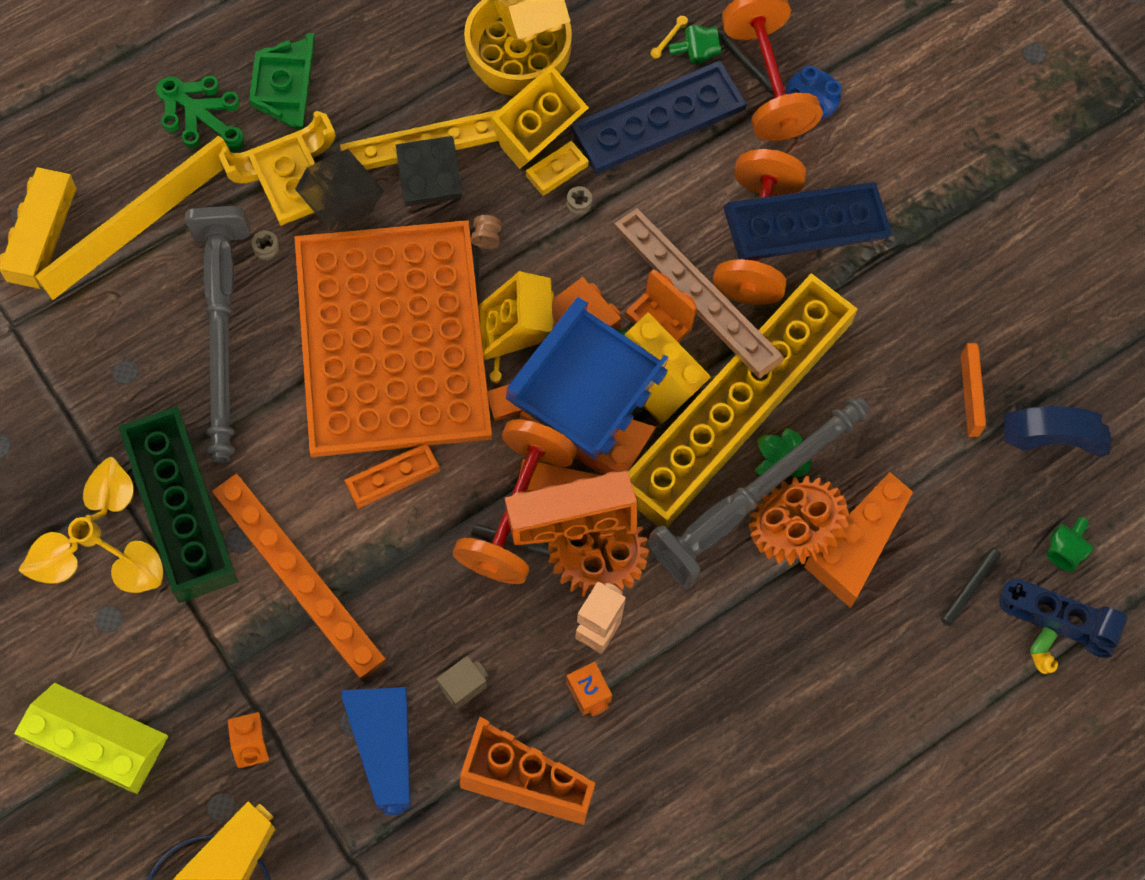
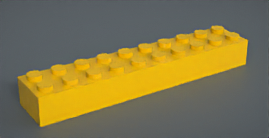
[628,273,858,528]

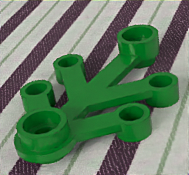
[156,76,245,152]

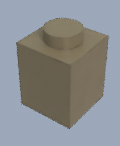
[436,656,488,711]

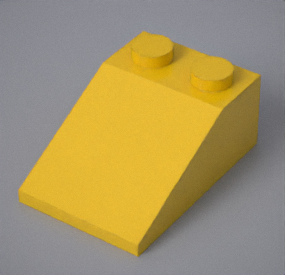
[478,271,555,361]

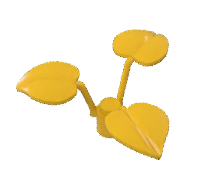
[19,457,164,593]

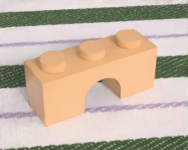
[575,581,626,654]

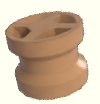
[471,215,502,249]

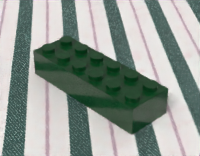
[118,406,239,603]

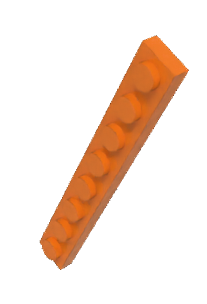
[212,473,386,681]

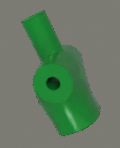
[669,25,722,64]
[1046,517,1093,572]

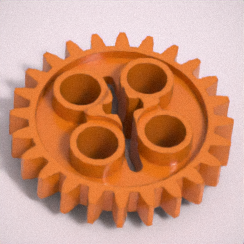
[748,476,850,565]
[548,527,649,597]

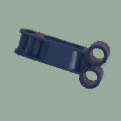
[999,578,1128,658]

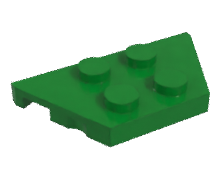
[249,33,315,131]

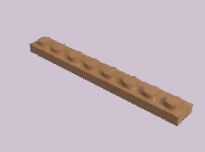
[614,208,783,379]

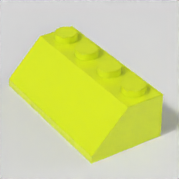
[14,683,168,794]

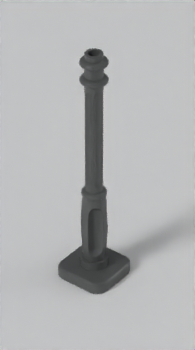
[185,206,250,463]
[648,397,870,590]

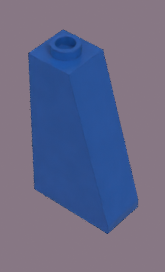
[341,687,411,815]

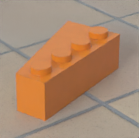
[520,410,656,475]
[504,470,637,545]
[804,472,913,608]
[460,716,595,825]

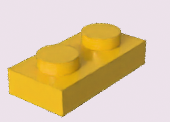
[526,141,589,196]

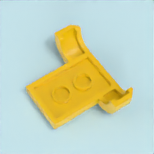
[219,111,335,226]

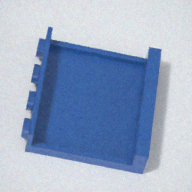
[506,297,668,461]

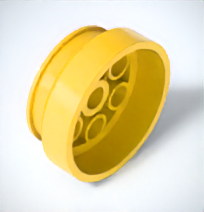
[464,0,572,96]

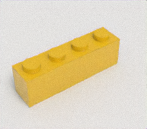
[0,167,77,289]

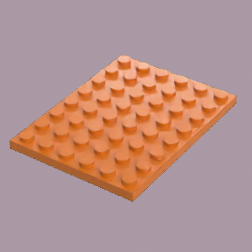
[294,220,492,457]

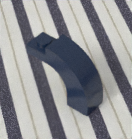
[1005,406,1111,457]

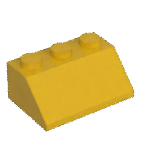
[490,64,589,169]
[624,312,711,425]

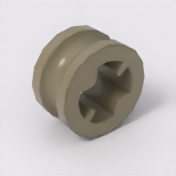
[566,186,593,215]
[251,230,279,260]

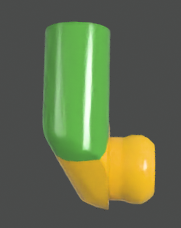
[1030,627,1058,674]

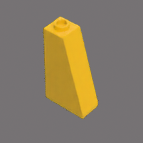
[173,802,275,880]

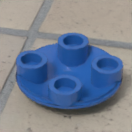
[785,66,842,119]

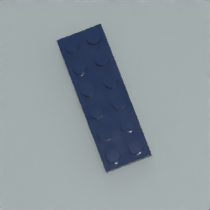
[571,60,747,174]
[723,182,892,260]

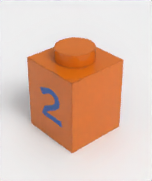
[566,661,612,716]

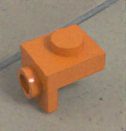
[228,712,269,768]

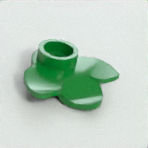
[755,428,811,479]

